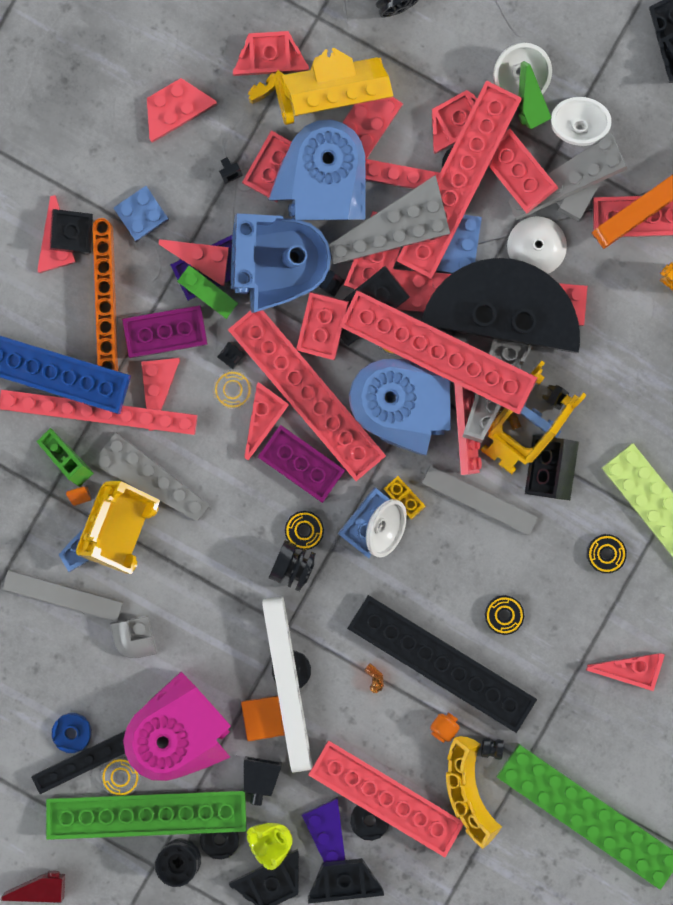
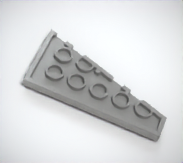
[329,175,450,265]

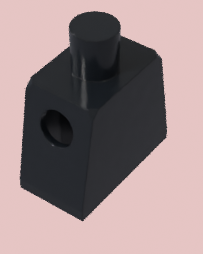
[244,756,282,806]

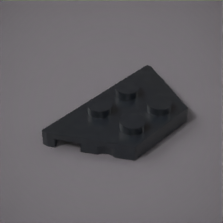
[229,849,299,905]
[308,858,384,904]

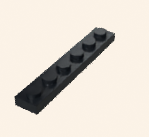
[31,730,126,794]

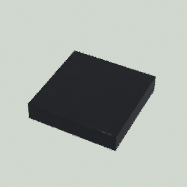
[50,209,93,254]

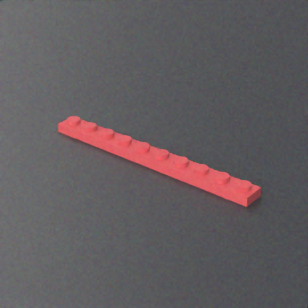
[0,390,198,435]

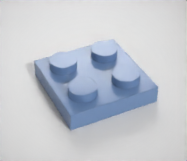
[114,186,169,242]

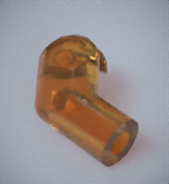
[496,407,522,430]
[364,663,384,693]

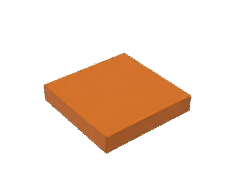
[241,695,285,742]

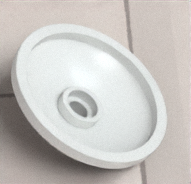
[493,42,552,96]
[551,97,611,146]
[507,216,567,274]
[366,499,407,557]

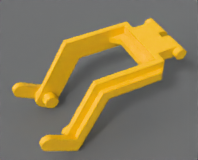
[481,361,586,474]

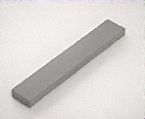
[422,465,538,535]
[3,570,123,622]

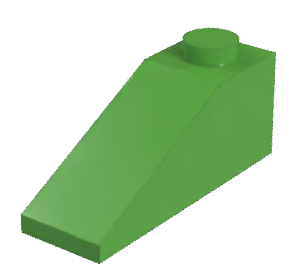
[518,61,552,129]
[177,265,238,319]
[37,428,94,487]

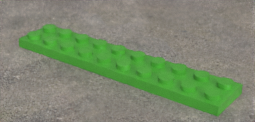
[497,744,673,890]
[46,791,247,840]

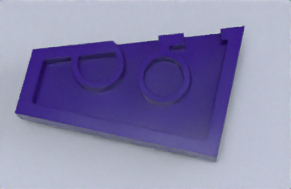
[302,797,345,862]

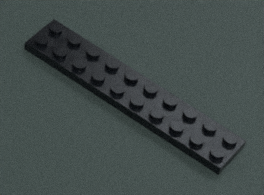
[347,595,537,733]

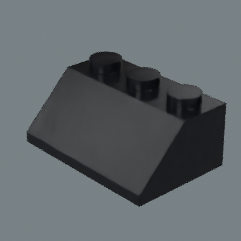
[525,435,579,501]

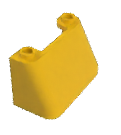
[76,481,160,574]

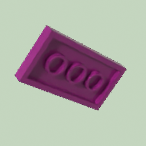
[122,305,208,358]
[258,425,345,503]

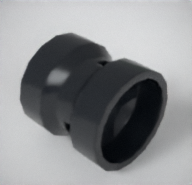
[481,737,504,760]

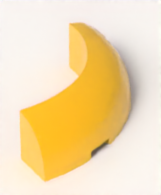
[446,736,502,849]

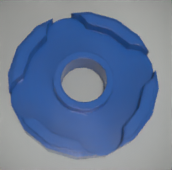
[52,713,92,753]

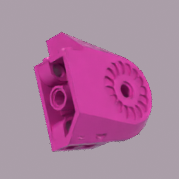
[123,672,231,781]

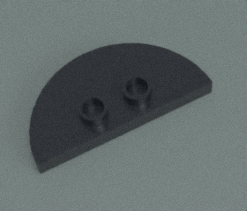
[421,258,580,353]

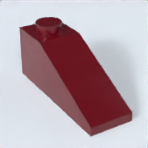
[1,870,65,903]

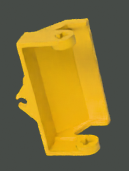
[274,48,393,125]

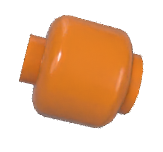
[430,712,460,743]

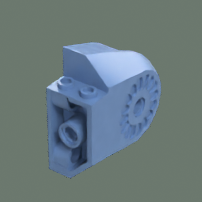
[268,119,366,220]
[230,213,331,313]
[349,359,451,455]

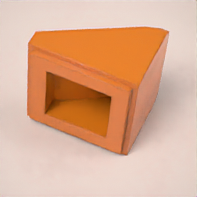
[66,486,91,505]

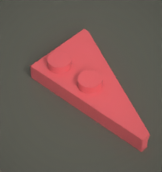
[37,195,76,273]
[159,239,229,286]
[141,358,180,431]
[245,382,289,461]
[586,653,665,691]

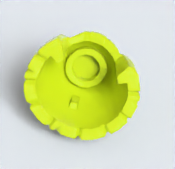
[247,823,292,870]

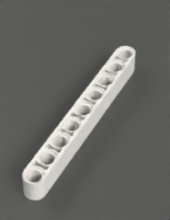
[262,596,313,773]

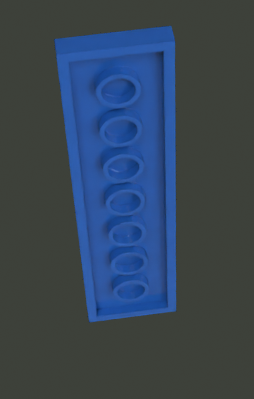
[0,336,131,414]

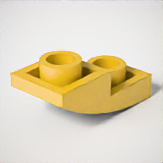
[248,70,284,104]
[384,476,426,520]

